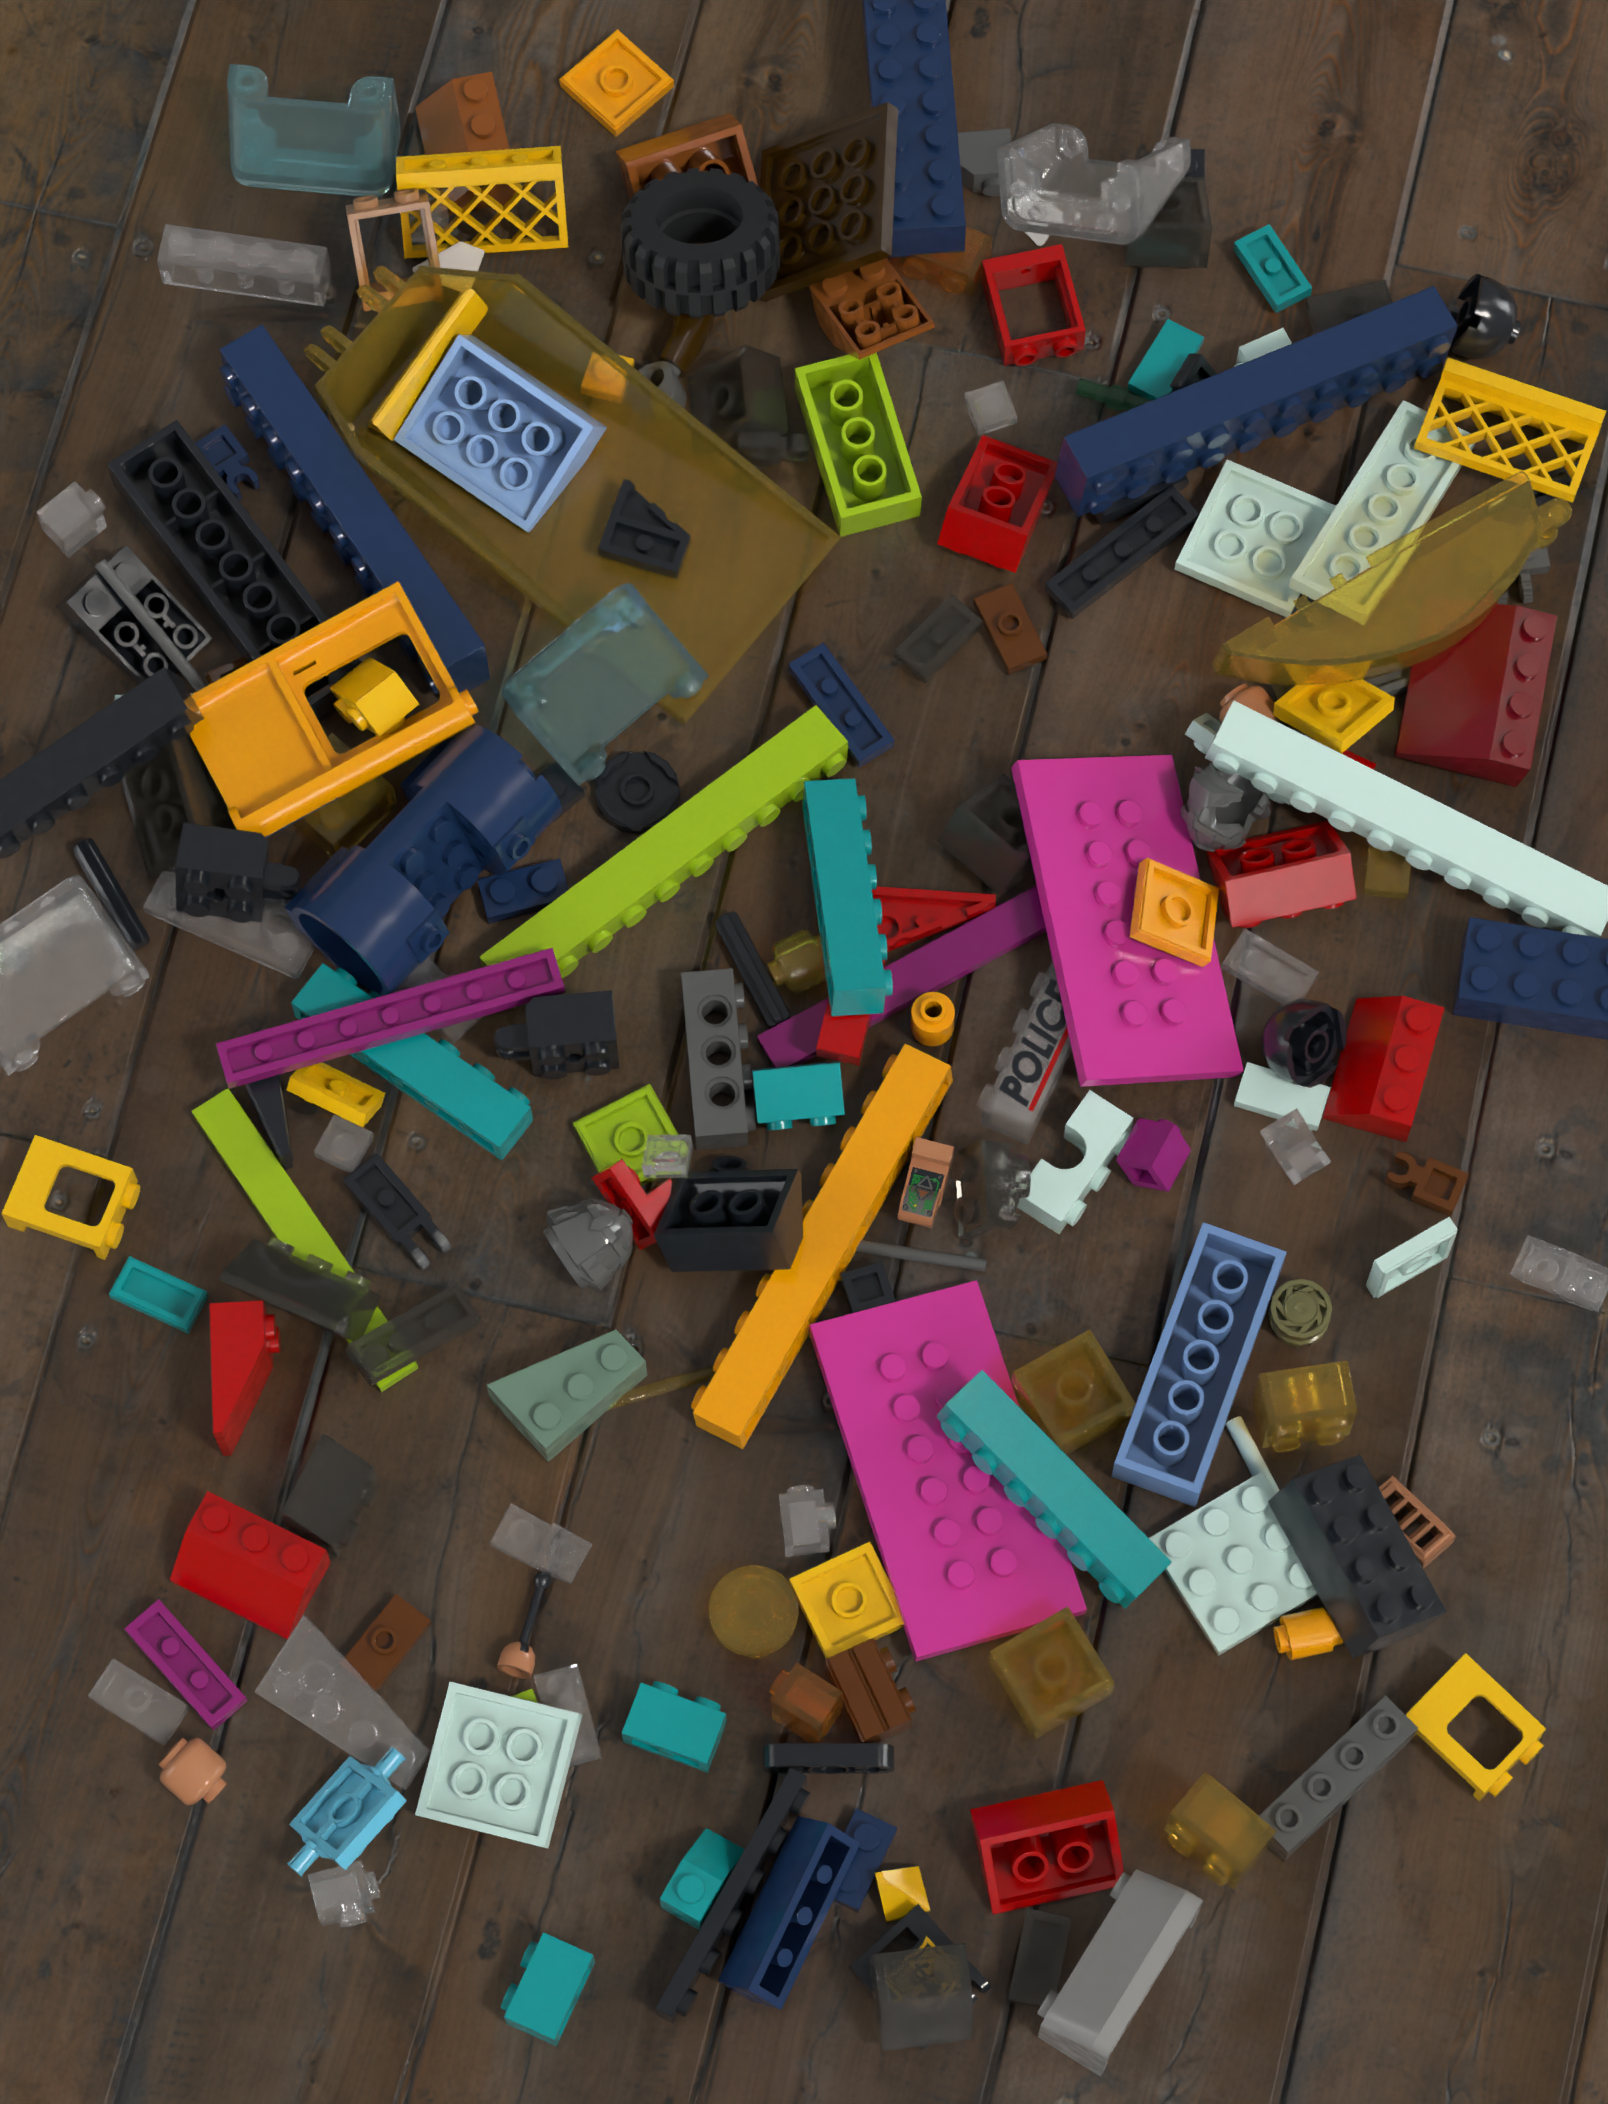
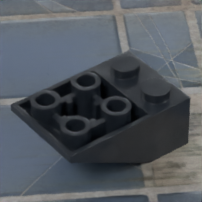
[56,545,212,684]

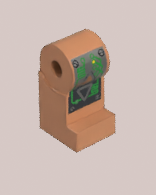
[898,1137,954,1229]

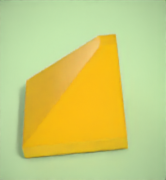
[875,1866,930,1923]

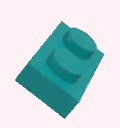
[1233,224,1312,313]

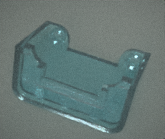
[227,64,401,197]
[502,583,709,786]

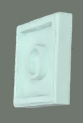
[1366,1217,1458,1298]

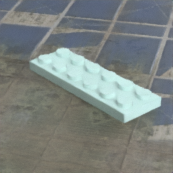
[1289,400,1475,625]

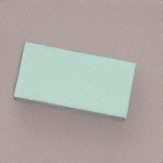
[1234,1062,1331,1131]

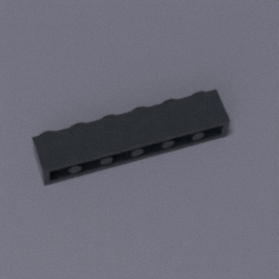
[0,667,204,858]

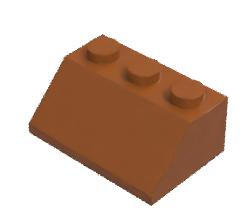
[415,71,516,217]
[615,113,758,199]

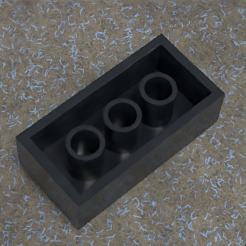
[1268,1454,1446,1659]

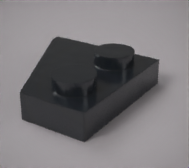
[598,479,691,579]

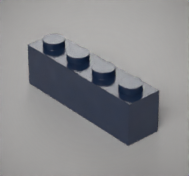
[718,1816,861,2010]

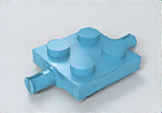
[287,1746,407,1877]

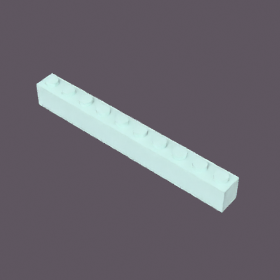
[1205,701,1608,938]

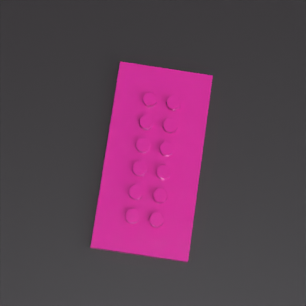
[1011,755,1244,1087]
[808,1280,1087,1662]

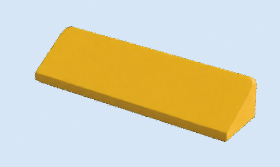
[367,288,488,441]

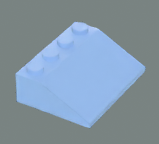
[394,334,607,532]

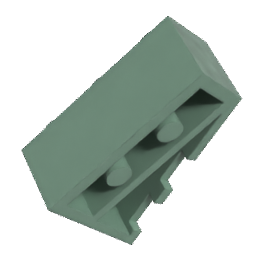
[487,1330,647,1462]

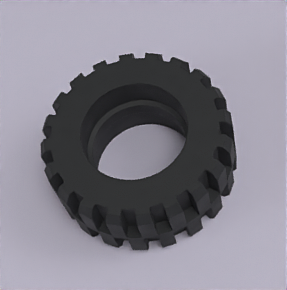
[620,168,780,318]

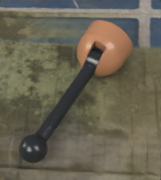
[497,1572,551,1679]

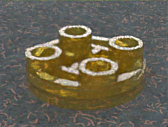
[709,1565,799,1659]

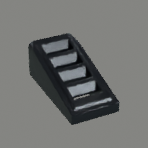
[245,1075,294,1170]

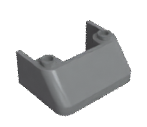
[1037,1869,1203,2077]

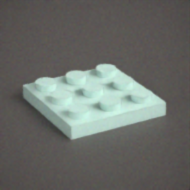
[1175,459,1336,619]
[1149,1471,1319,1656]
[415,1682,582,1849]

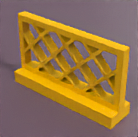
[396,146,568,259]
[1414,357,1606,503]

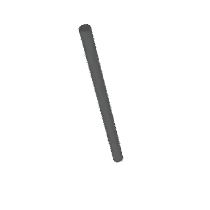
[95,559,208,691]
[856,1240,987,1272]

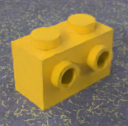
[330,657,419,737]

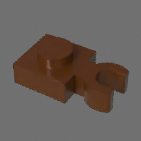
[1385,1151,1469,1217]

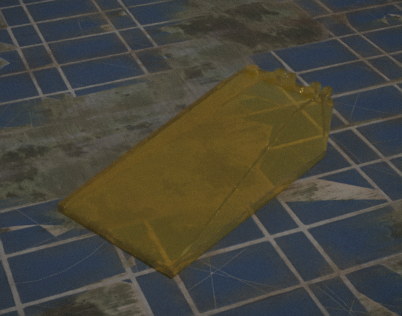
[304,265,841,725]

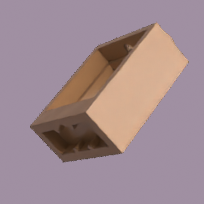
[345,188,446,311]

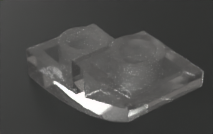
[1510,1235,1608,1313]
[488,1503,592,1584]
[534,1664,602,1767]

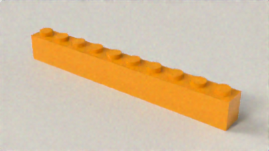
[691,1044,953,1449]

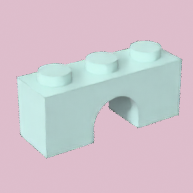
[1016,1090,1133,1234]

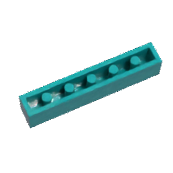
[802,778,893,1016]
[291,963,533,1161]
[936,1370,1172,1609]

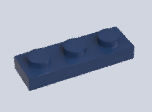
[788,642,895,768]

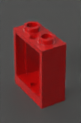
[981,244,1086,366]

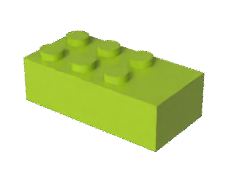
[794,352,922,537]

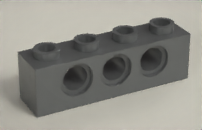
[681,968,756,1150]
[1252,1695,1418,1862]

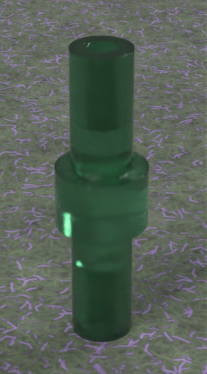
[1075,378,1152,412]

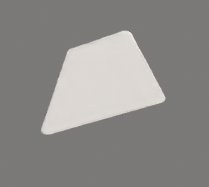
[412,242,484,291]

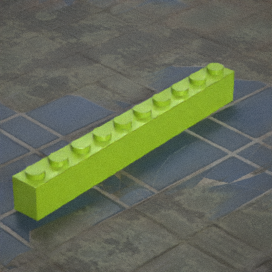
[479,705,848,1009]

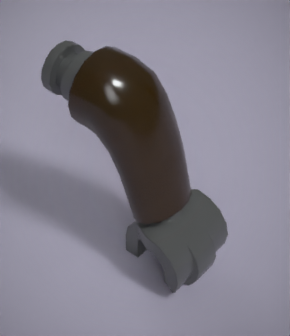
[631,313,714,418]

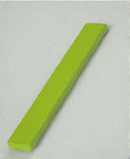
[192,1088,418,1393]

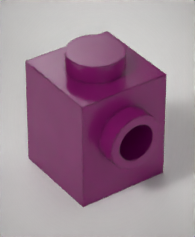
[1116,1118,1191,1192]

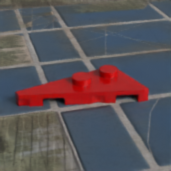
[872,886,996,952]

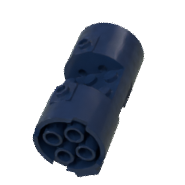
[284,724,562,996]

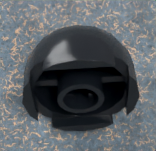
[1449,274,1521,359]
[1262,998,1347,1088]

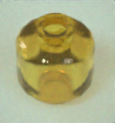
[767,929,826,993]

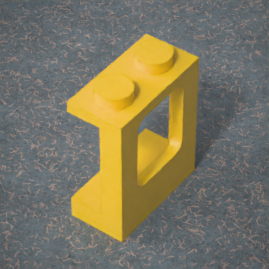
[2,1135,140,1260]
[1406,1653,1546,1801]

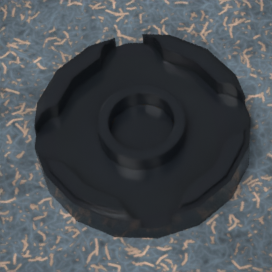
[595,751,680,834]

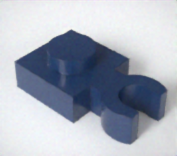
[195,424,260,500]

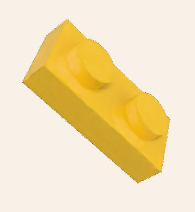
[287,1062,385,1128]

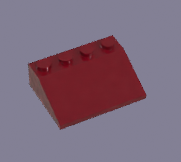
[1394,600,1557,787]

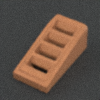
[1379,1475,1456,1569]

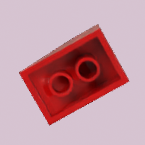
[937,435,1058,573]
[210,1300,281,1456]

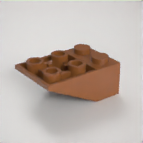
[809,258,935,360]

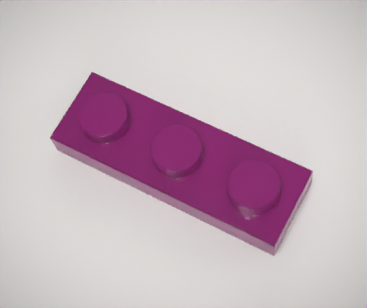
[124,1599,248,1731]

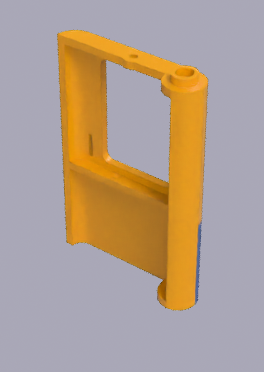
[190,581,479,838]

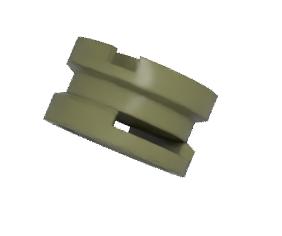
[1268,1279,1332,1348]

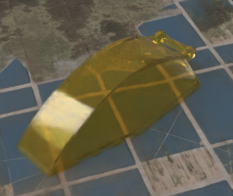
[1211,471,1572,686]

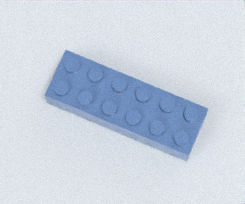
[1111,1222,1287,1507]

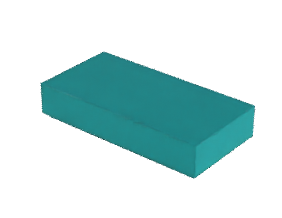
[1127,319,1204,401]
[109,1256,209,1334]

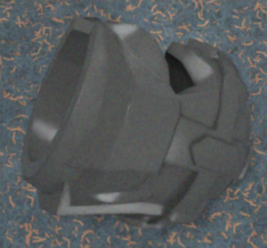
[1181,763,1271,852]
[543,1199,633,1292]

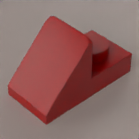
[591,1159,672,1250]

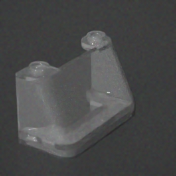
[997,123,1191,245]
[0,875,150,1076]

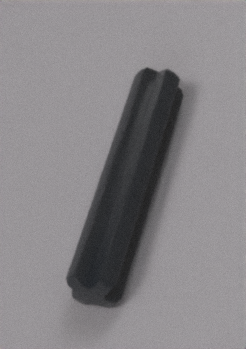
[73,838,150,951]
[715,911,790,1028]

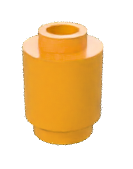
[911,992,955,1046]
[1273,1607,1343,1660]

